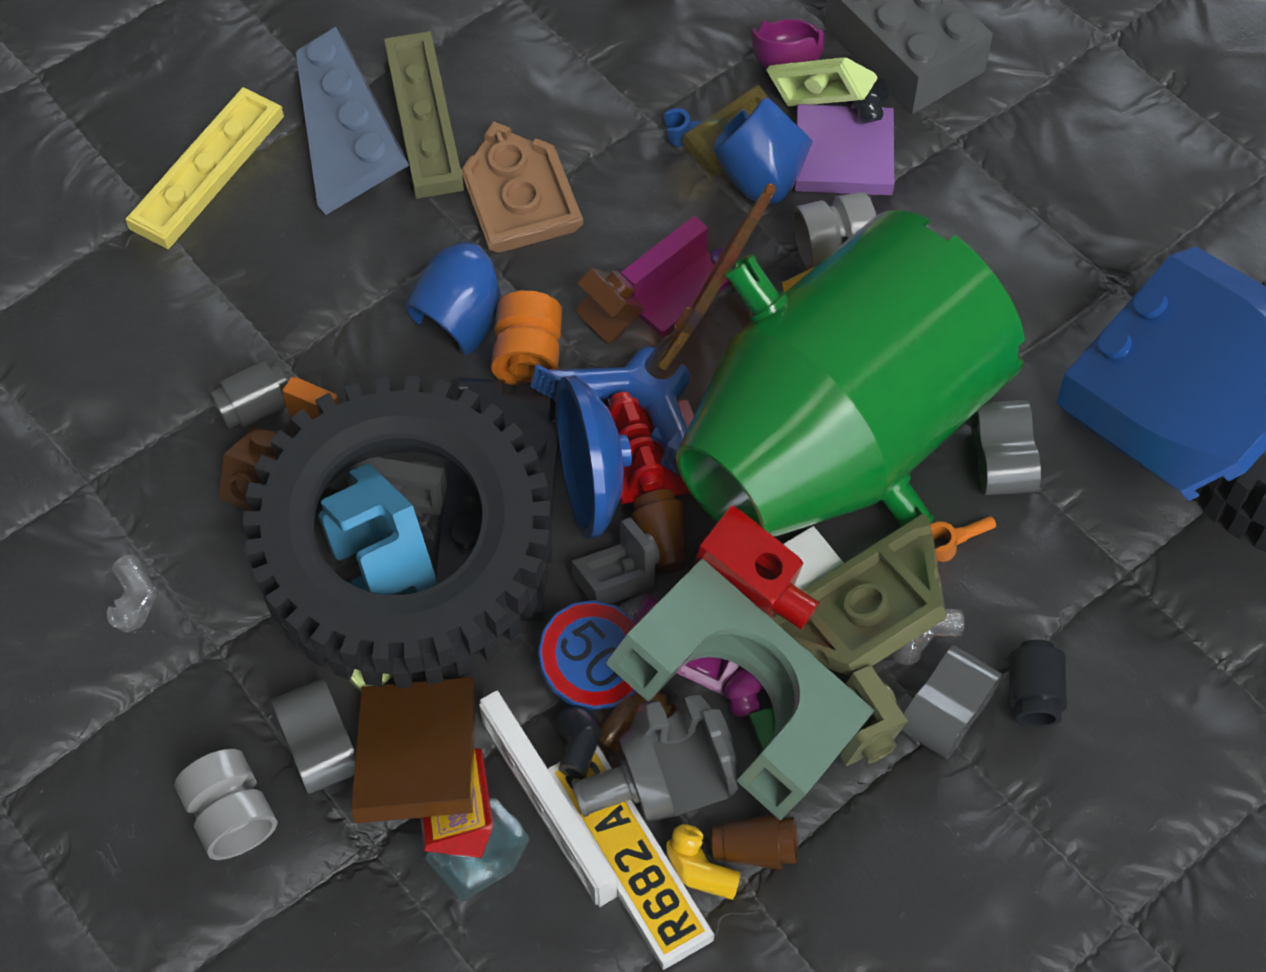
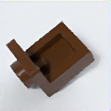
[576,268,646,344]
[219,427,277,511]

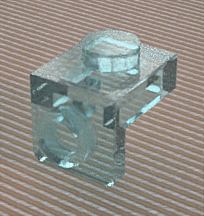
[425,798,529,901]

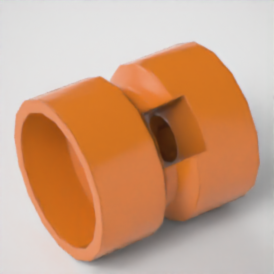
[491,290,562,386]

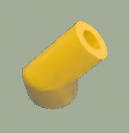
[666,824,741,900]

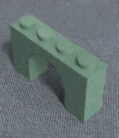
[605,558,875,821]

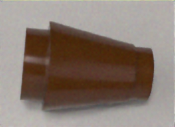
[631,489,689,574]
[712,813,798,870]

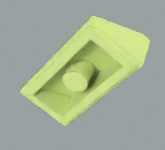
[766,57,877,107]

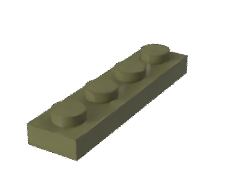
[384,31,464,199]

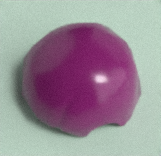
[751,19,824,70]

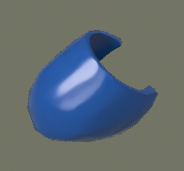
[712,98,813,205]
[404,242,501,356]

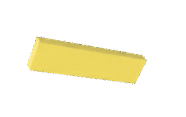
[126,87,284,250]

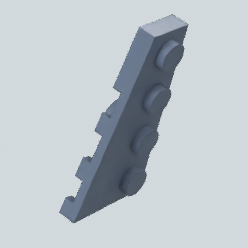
[296,27,409,215]

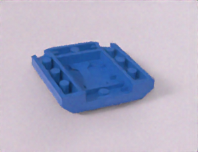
[1056,246,1266,501]

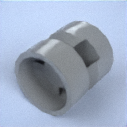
[792,191,876,270]
[174,749,278,860]

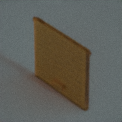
[657,183,777,370]

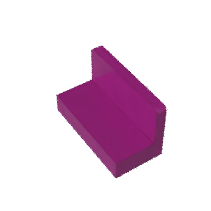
[621,216,731,336]

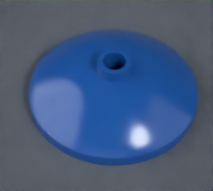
[556,376,632,539]

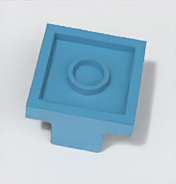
[319,463,438,595]

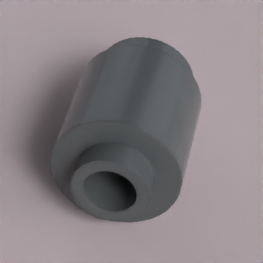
[209,360,288,430]

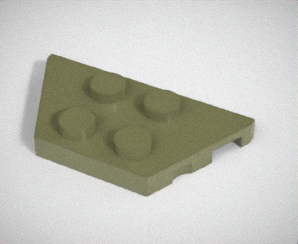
[772,513,947,677]

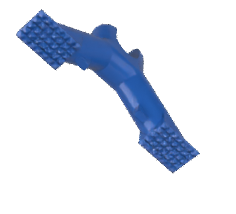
[530,346,690,477]

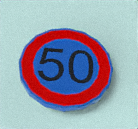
[537,600,635,711]

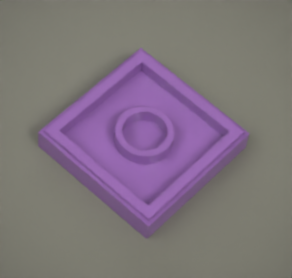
[795,104,894,195]

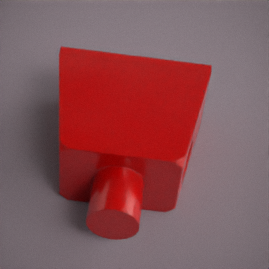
[694,505,820,630]

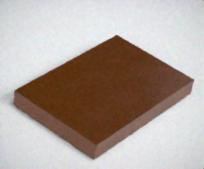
[351,677,476,824]

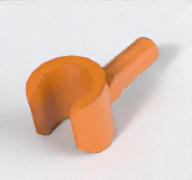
[930,516,996,562]

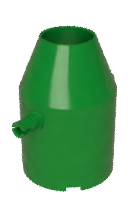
[676,210,1025,537]

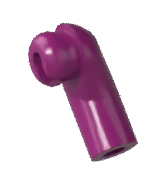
[725,666,763,716]

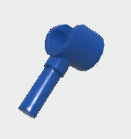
[664,108,731,147]

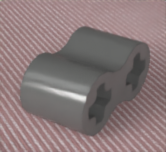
[971,400,1041,495]
[901,644,1003,760]
[270,677,356,795]

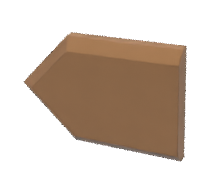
[461,121,583,253]

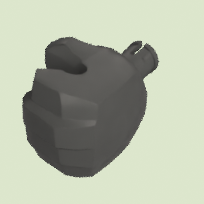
[571,695,739,821]

